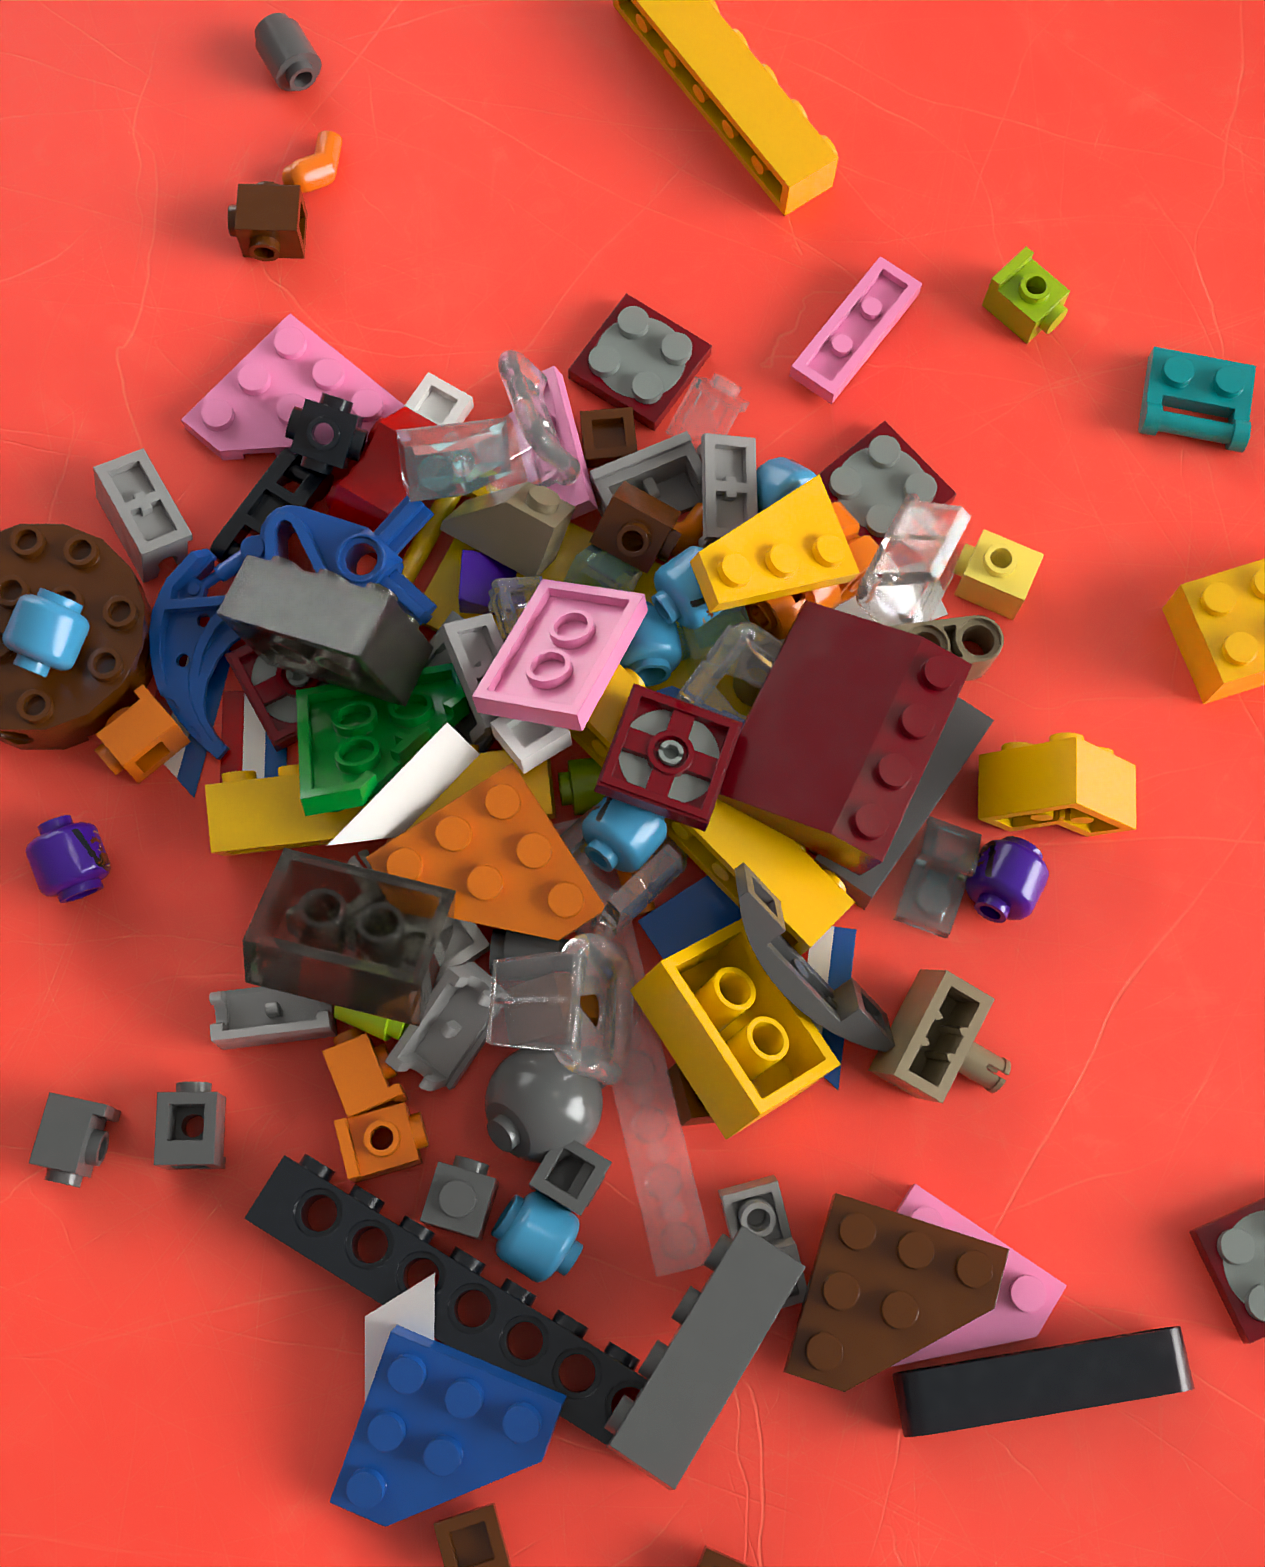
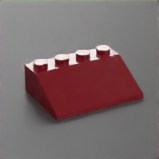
[717,600,973,876]

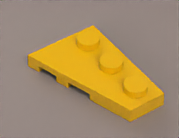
[690,474,860,613]

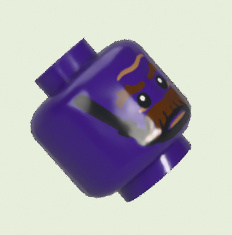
[26,815,111,903]
[965,836,1049,923]

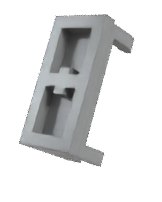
[590,431,702,517]
[697,433,758,548]
[93,448,193,583]
[432,613,504,745]
[385,962,517,1091]
[209,978,337,1050]

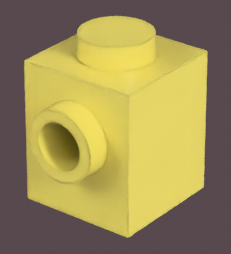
[952,529,1044,620]

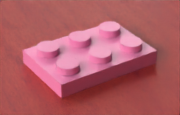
[472,579,648,731]

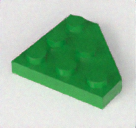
[296,663,470,816]

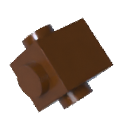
[228,181,308,261]
[589,481,682,574]

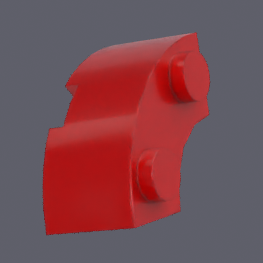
[326,406,458,560]

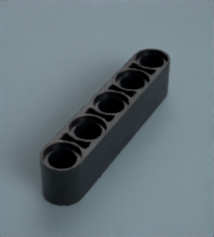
[892,1326,1195,1437]

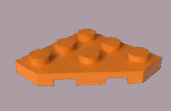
[365,763,608,941]

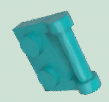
[1138,346,1256,453]

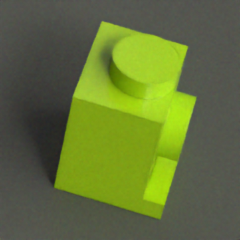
[982,246,1070,344]

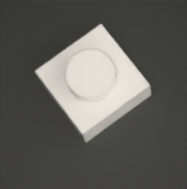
[404,372,474,434]
[490,717,572,774]

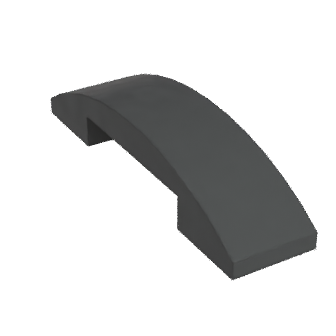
[734,862,895,1052]

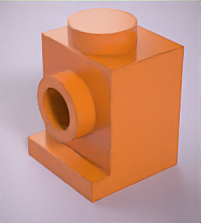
[94,684,191,784]
[322,1027,408,1118]
[334,1102,429,1183]

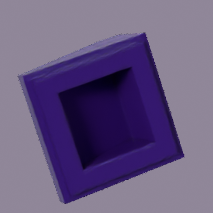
[459,550,517,616]

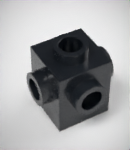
[285,392,368,475]

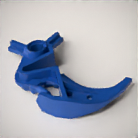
[149,492,437,760]

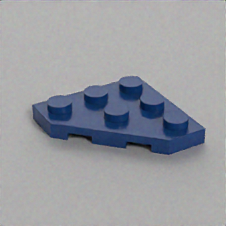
[330,1325,567,1527]

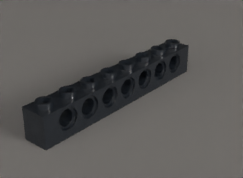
[244,1153,647,1445]

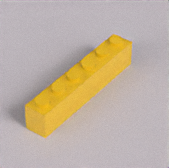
[613,0,839,216]
[568,664,855,955]
[205,745,557,856]

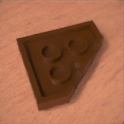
[783,1193,1010,1392]

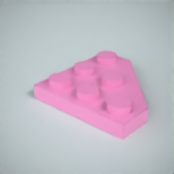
[181,313,404,460]
[891,1184,1067,1367]

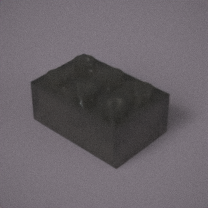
[216,554,434,707]
[242,848,456,1026]

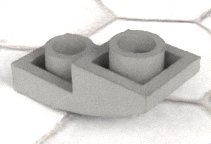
[718,1175,807,1309]

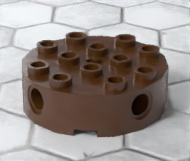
[0,524,153,750]

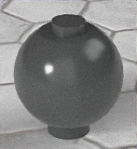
[485,1044,608,1163]

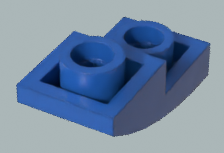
[638,875,742,960]

